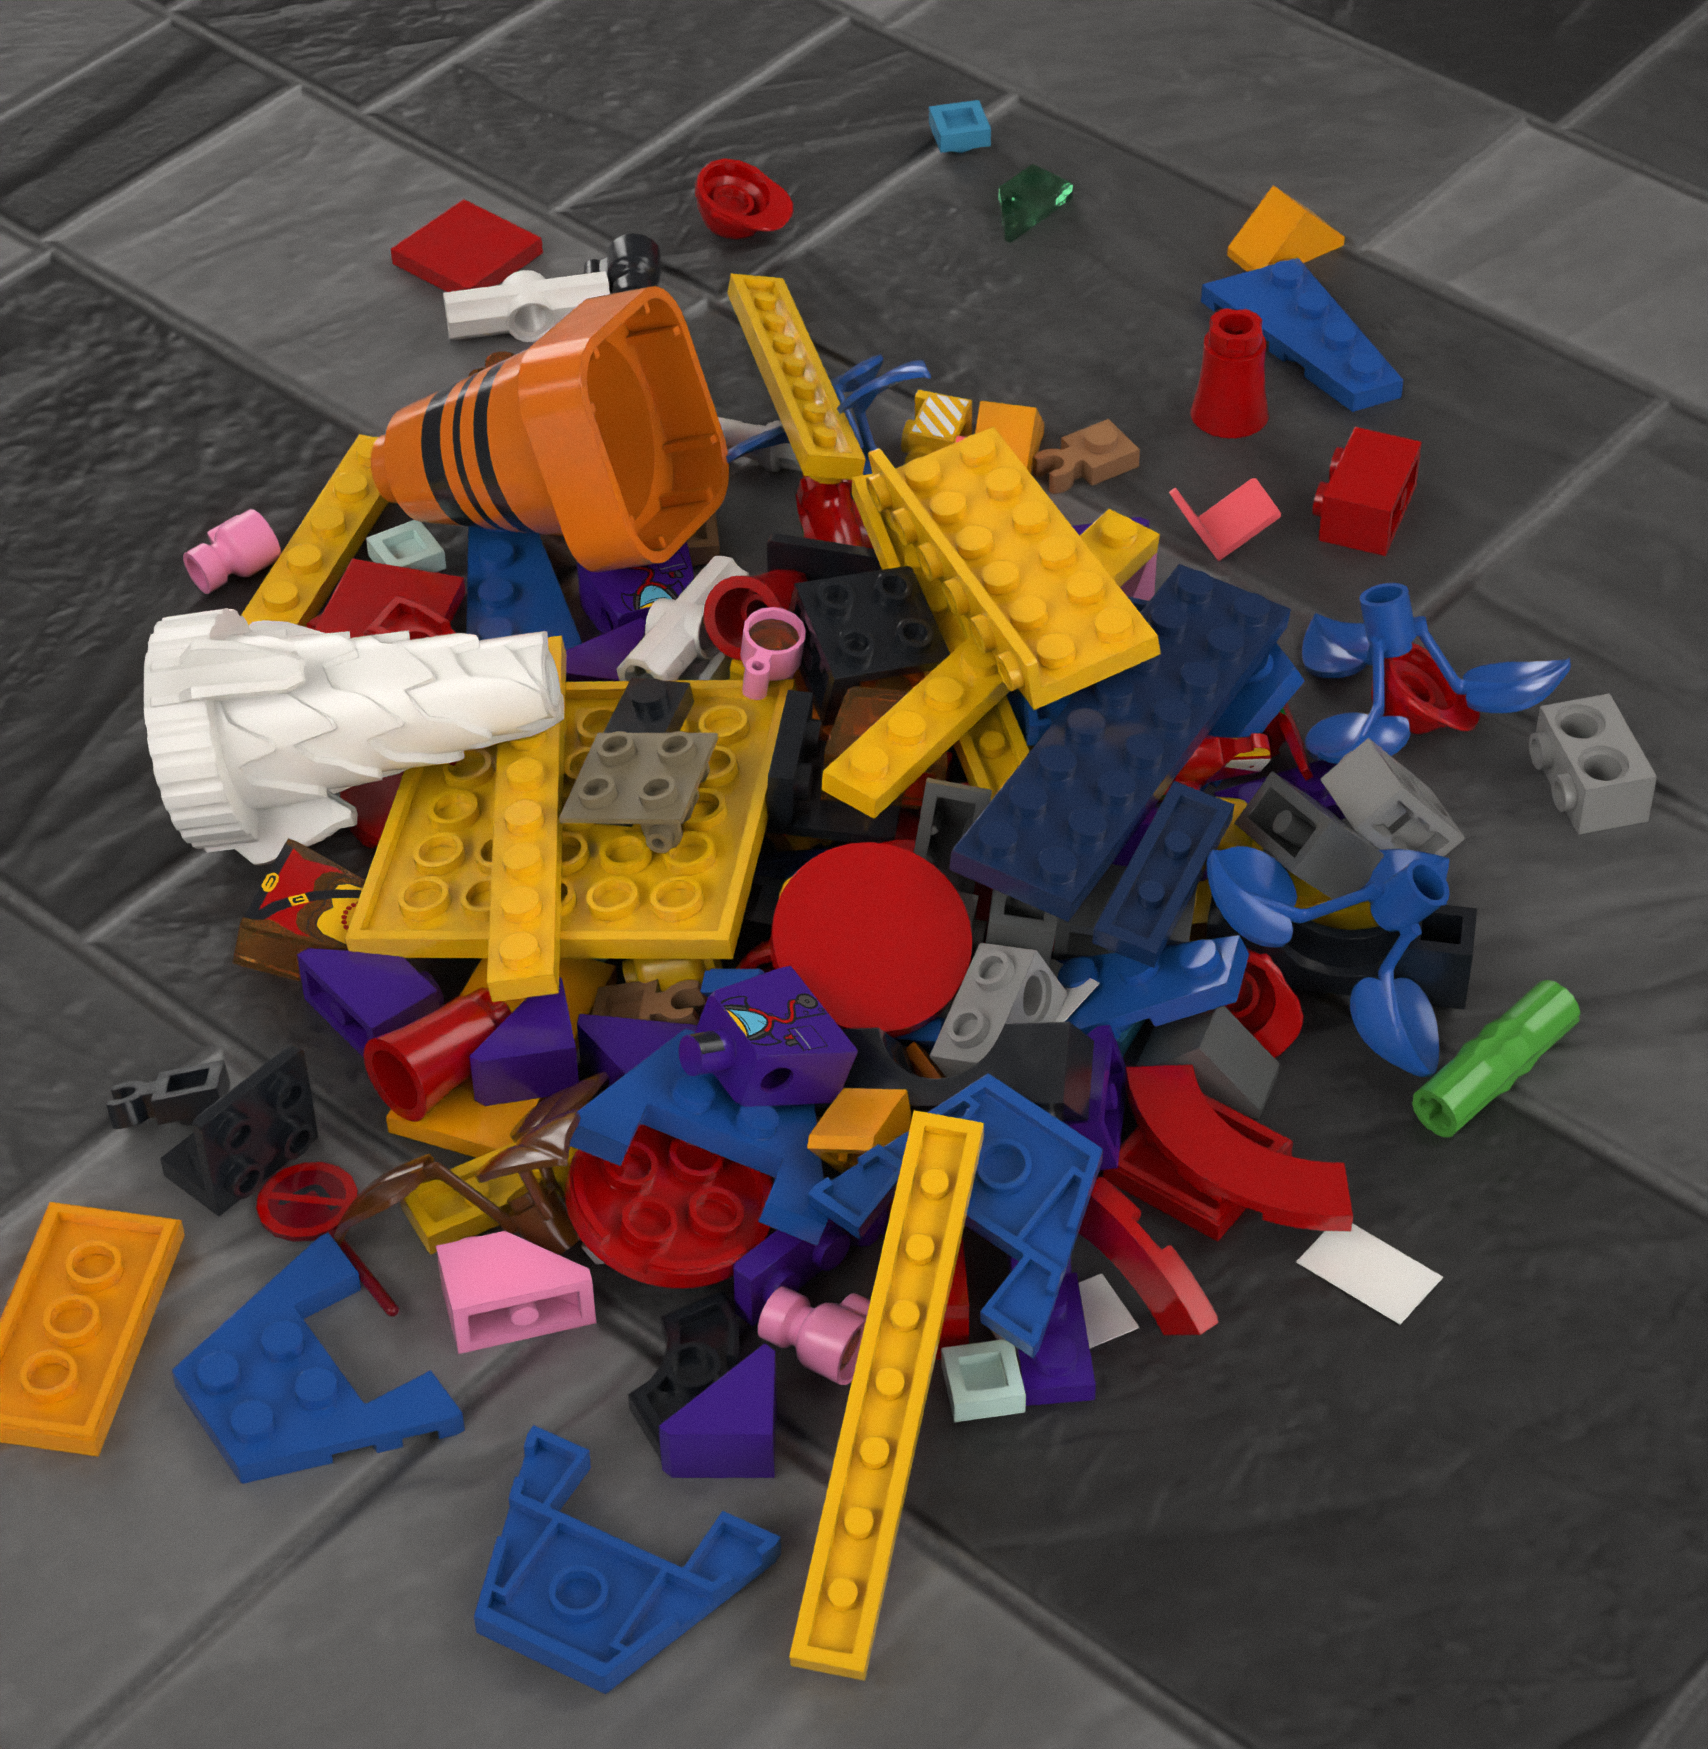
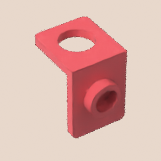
[1169,478,1281,562]

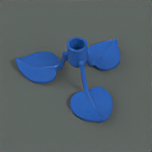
[726,354,931,502]
[1302,583,1571,764]
[1206,846,1449,1078]

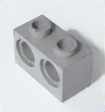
[1529,693,1657,835]
[1320,738,1465,857]
[930,943,1068,1078]

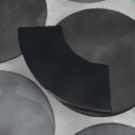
[628,1290,740,1460]

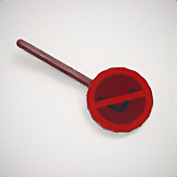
[256,1162,399,1317]

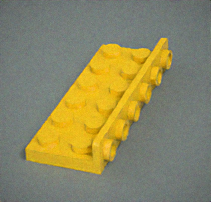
[866,427,1161,710]

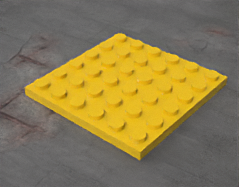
[345,679,797,959]

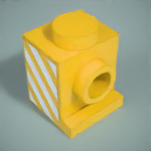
[901,390,972,464]

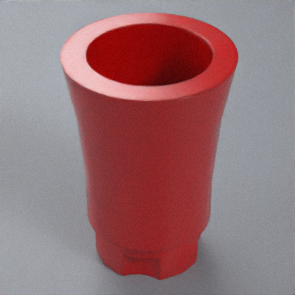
[1191,308,1269,439]
[703,569,807,661]
[363,987,512,1122]

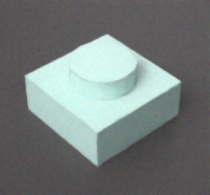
[366,520,446,573]
[941,1339,1026,1423]

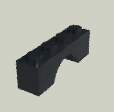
[1206,896,1477,1010]
[815,1022,1094,1123]

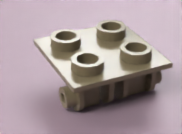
[559,731,719,853]

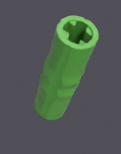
[1412,980,1581,1137]

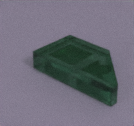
[999,164,1073,243]

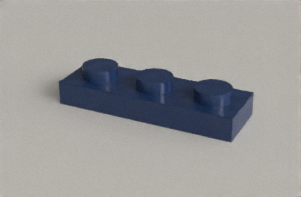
[1092,781,1235,968]

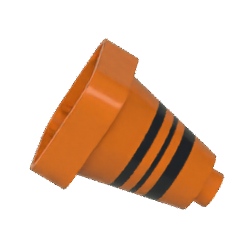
[371,286,729,573]

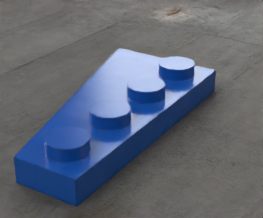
[1201,258,1404,412]
[466,527,582,650]
[1057,935,1249,1039]

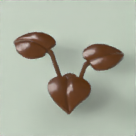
[334,1072,610,1255]

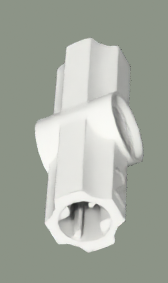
[443,270,610,342]
[617,556,749,681]

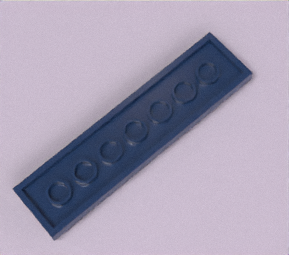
[949,564,1291,922]

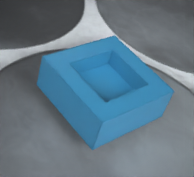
[929,100,991,153]

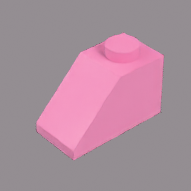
[436,1231,596,1354]

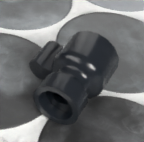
[584,233,661,294]

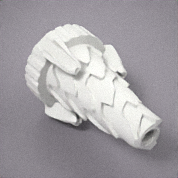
[144,608,564,866]

